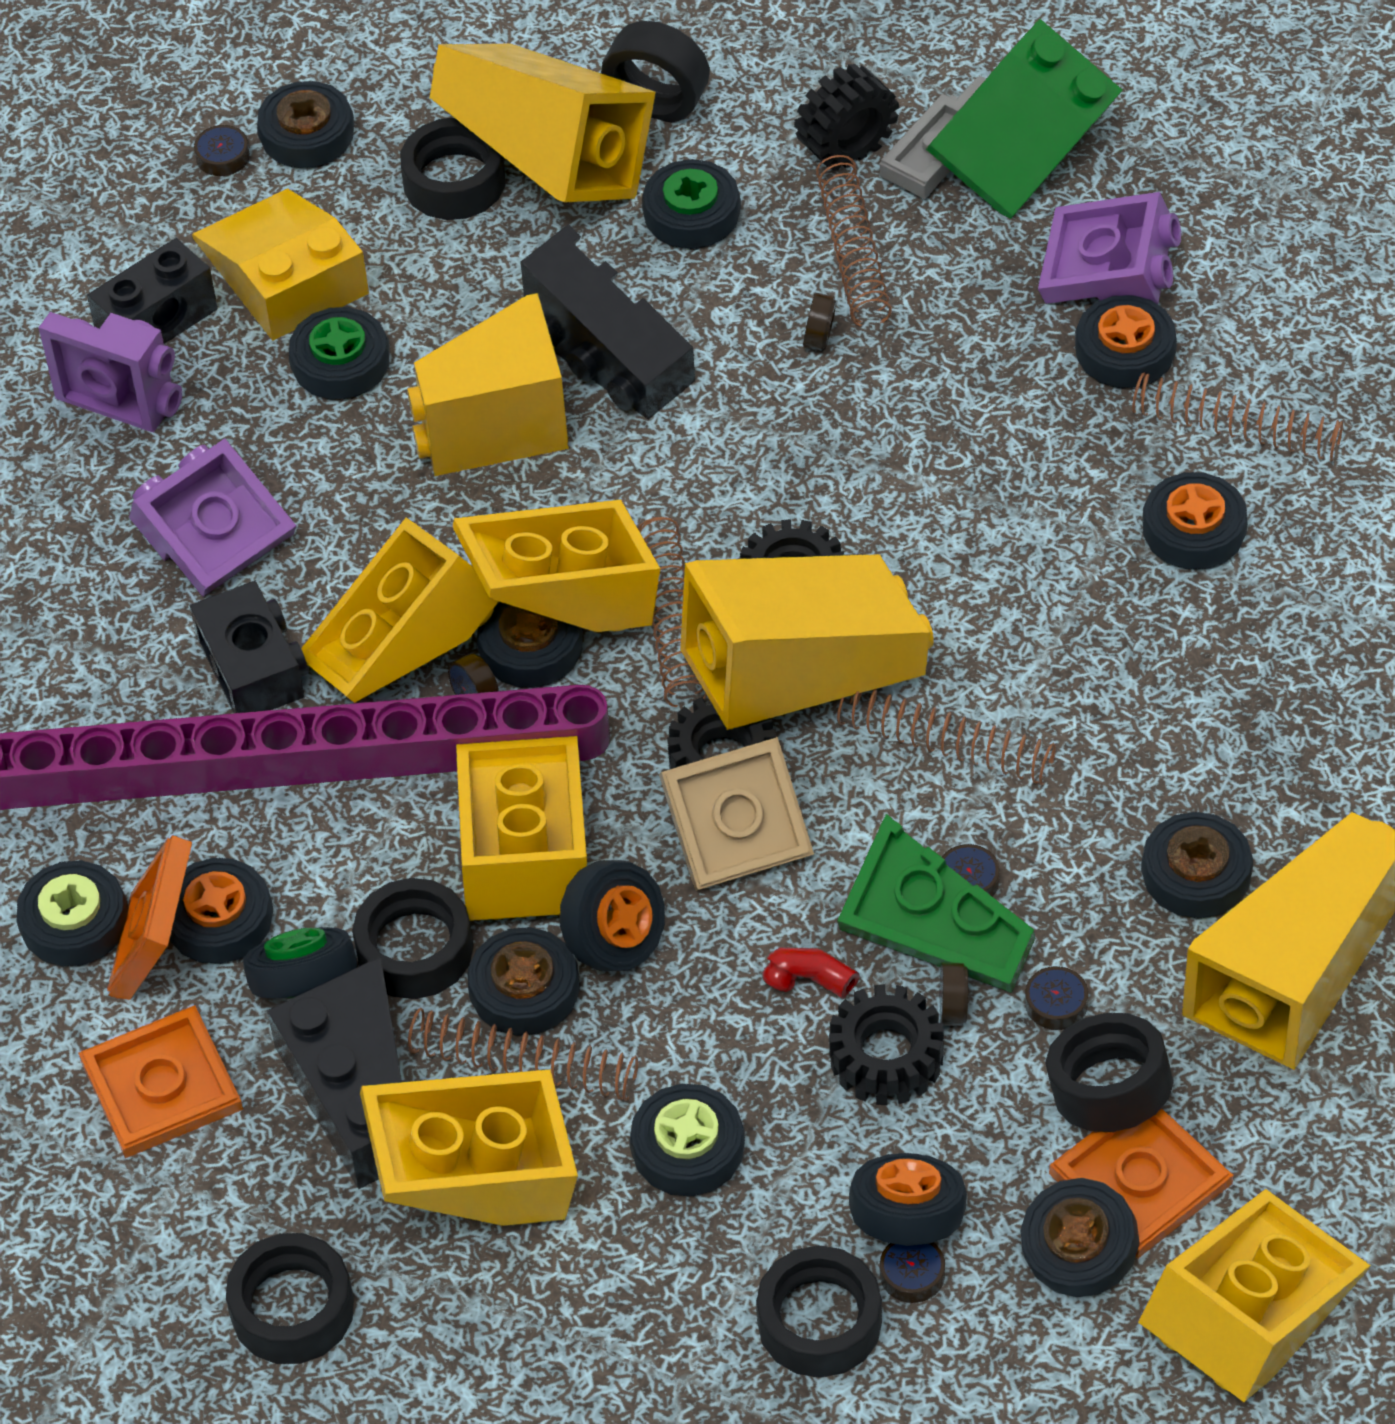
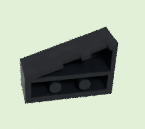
[520,224,695,420]
[267,957,402,1190]

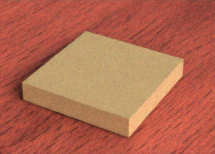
[659,737,814,891]

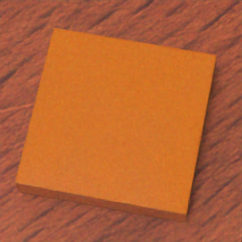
[107,835,192,1000]
[78,1005,243,1159]
[1049,1108,1234,1258]

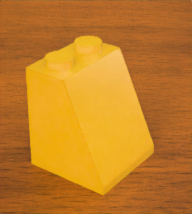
[407,293,569,476]

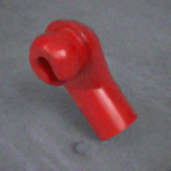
[762,947,860,999]

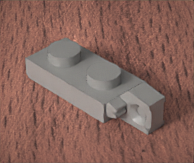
[879,75,986,199]

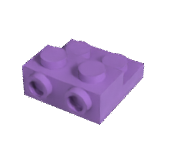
[1038,192,1181,304]
[38,312,182,433]
[129,438,296,597]

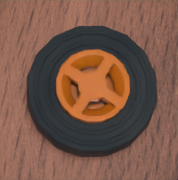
[1075,295,1177,388]
[1142,472,1248,569]
[169,858,273,964]
[560,860,665,971]
[849,1153,967,1246]

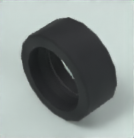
[601,21,710,123]
[400,118,506,220]
[352,878,474,999]
[1045,1013,1174,1132]
[226,1233,354,1364]
[756,1245,882,1378]

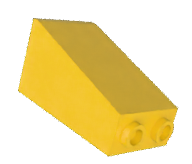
[429,43,656,202]
[680,554,934,730]
[1182,812,1395,1070]

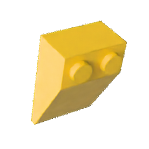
[192,188,369,341]
[453,499,661,632]
[301,517,499,703]
[456,736,587,921]
[360,1069,578,1226]
[1138,1189,1371,1402]

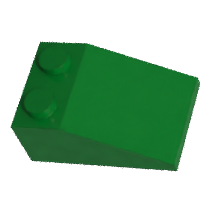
[926,19,1123,219]

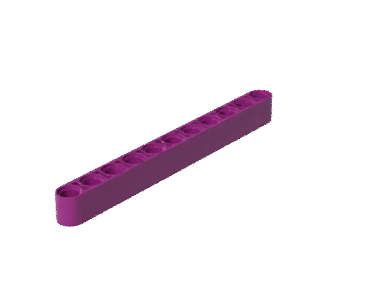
[0,685,610,810]

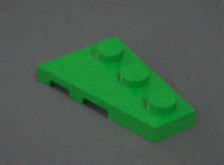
[837,814,1036,993]

